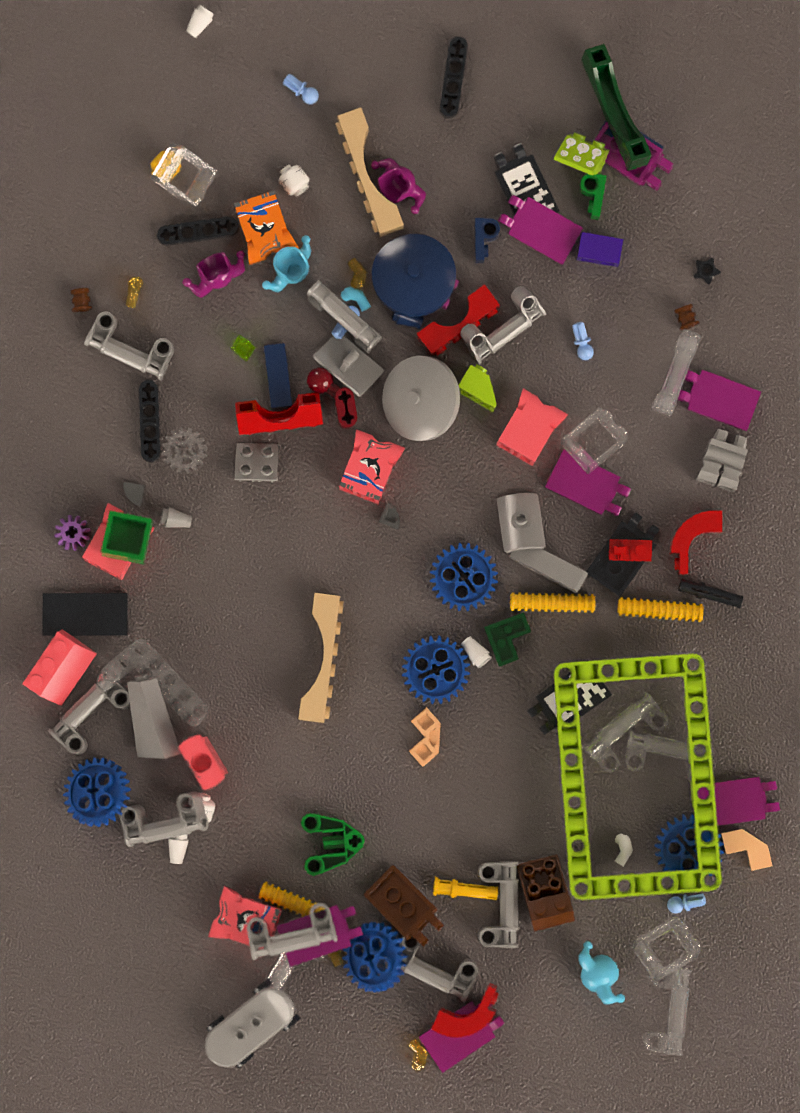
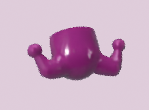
[371,158,426,214]
[182,250,245,298]

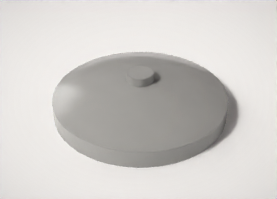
[382,356,460,441]

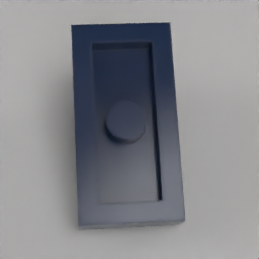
[475,218,500,263]

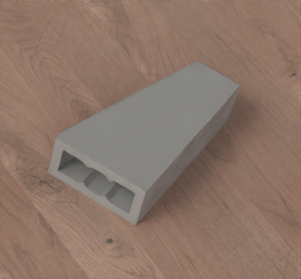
[509,548,588,594]
[127,675,180,758]

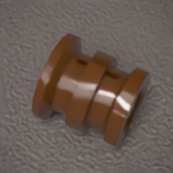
[70,288,93,312]
[674,304,700,330]

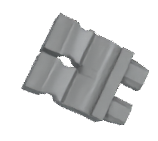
[696,429,748,493]

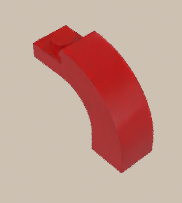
[669,511,722,575]
[431,983,499,1038]

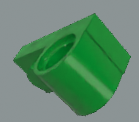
[579,174,607,220]

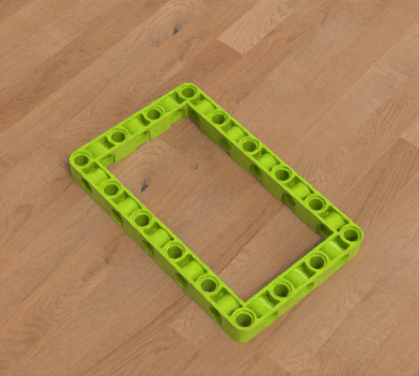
[554,654,721,900]

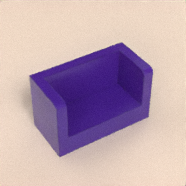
[576,232,623,267]

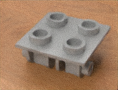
[235,443,279,483]

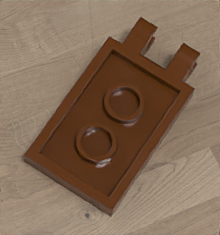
[363,865,445,947]

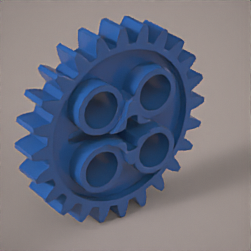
[430,543,498,612]
[402,636,470,704]
[63,757,131,827]
[654,814,724,880]
[342,922,407,993]

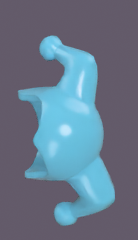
[262,235,311,292]
[578,941,625,1004]

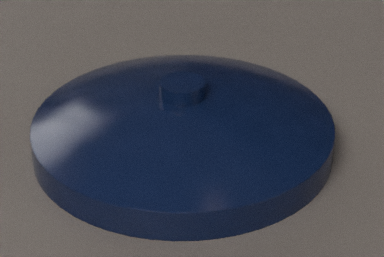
[372,234,456,317]

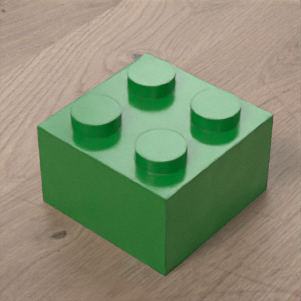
[101,511,153,565]

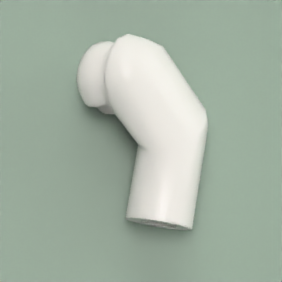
[615,834,633,867]

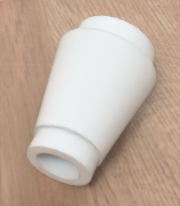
[186,5,214,38]
[461,636,491,668]
[168,834,189,864]

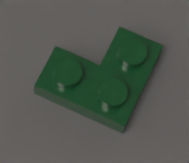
[484,612,531,667]

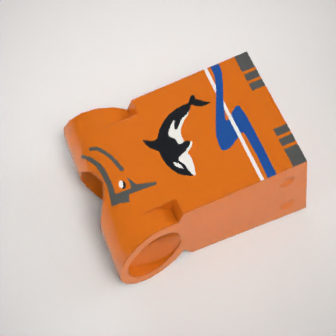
[234,190,299,265]

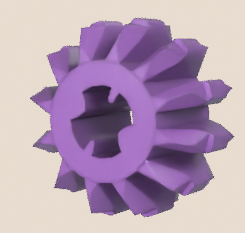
[54,515,91,551]

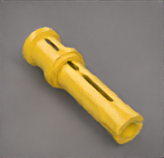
[433,877,498,900]

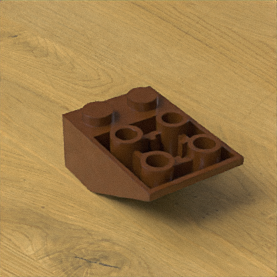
[517,854,575,932]

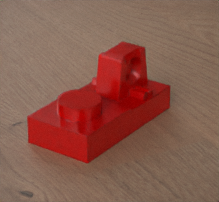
[609,539,652,561]

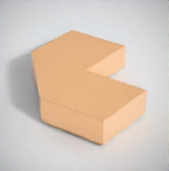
[409,707,441,767]
[721,829,772,871]

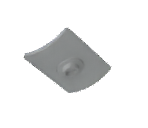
[312,336,384,396]
[497,493,546,553]

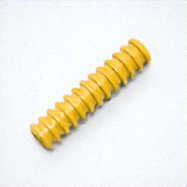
[510,592,595,613]
[617,597,704,622]
[258,881,324,917]

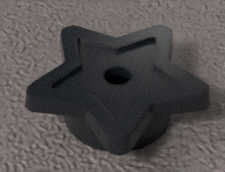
[694,258,721,284]

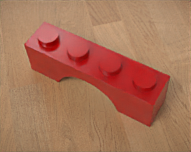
[416,284,500,356]
[235,392,323,435]

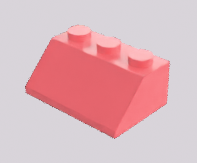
[23,629,97,706]

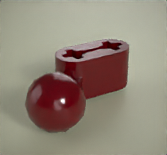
[307,367,357,429]

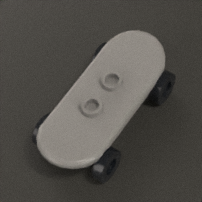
[205,978,301,1069]

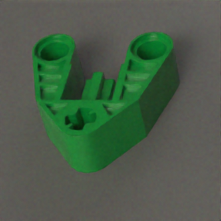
[301,813,365,876]

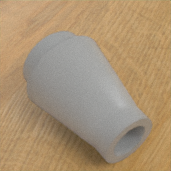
[160,507,192,528]

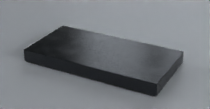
[42,593,128,636]

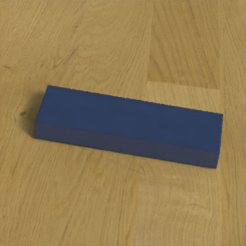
[264,343,292,409]

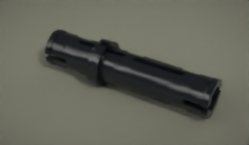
[678,578,743,609]

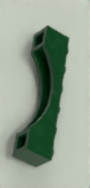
[581,44,652,171]

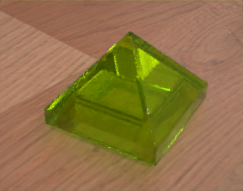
[230,335,256,362]

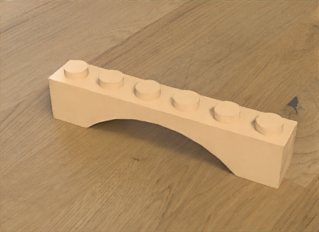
[335,108,404,237]
[298,593,344,723]

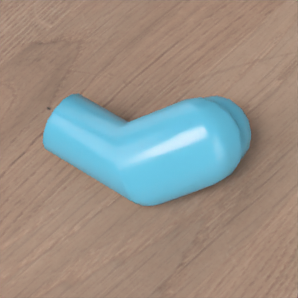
[341,287,371,311]

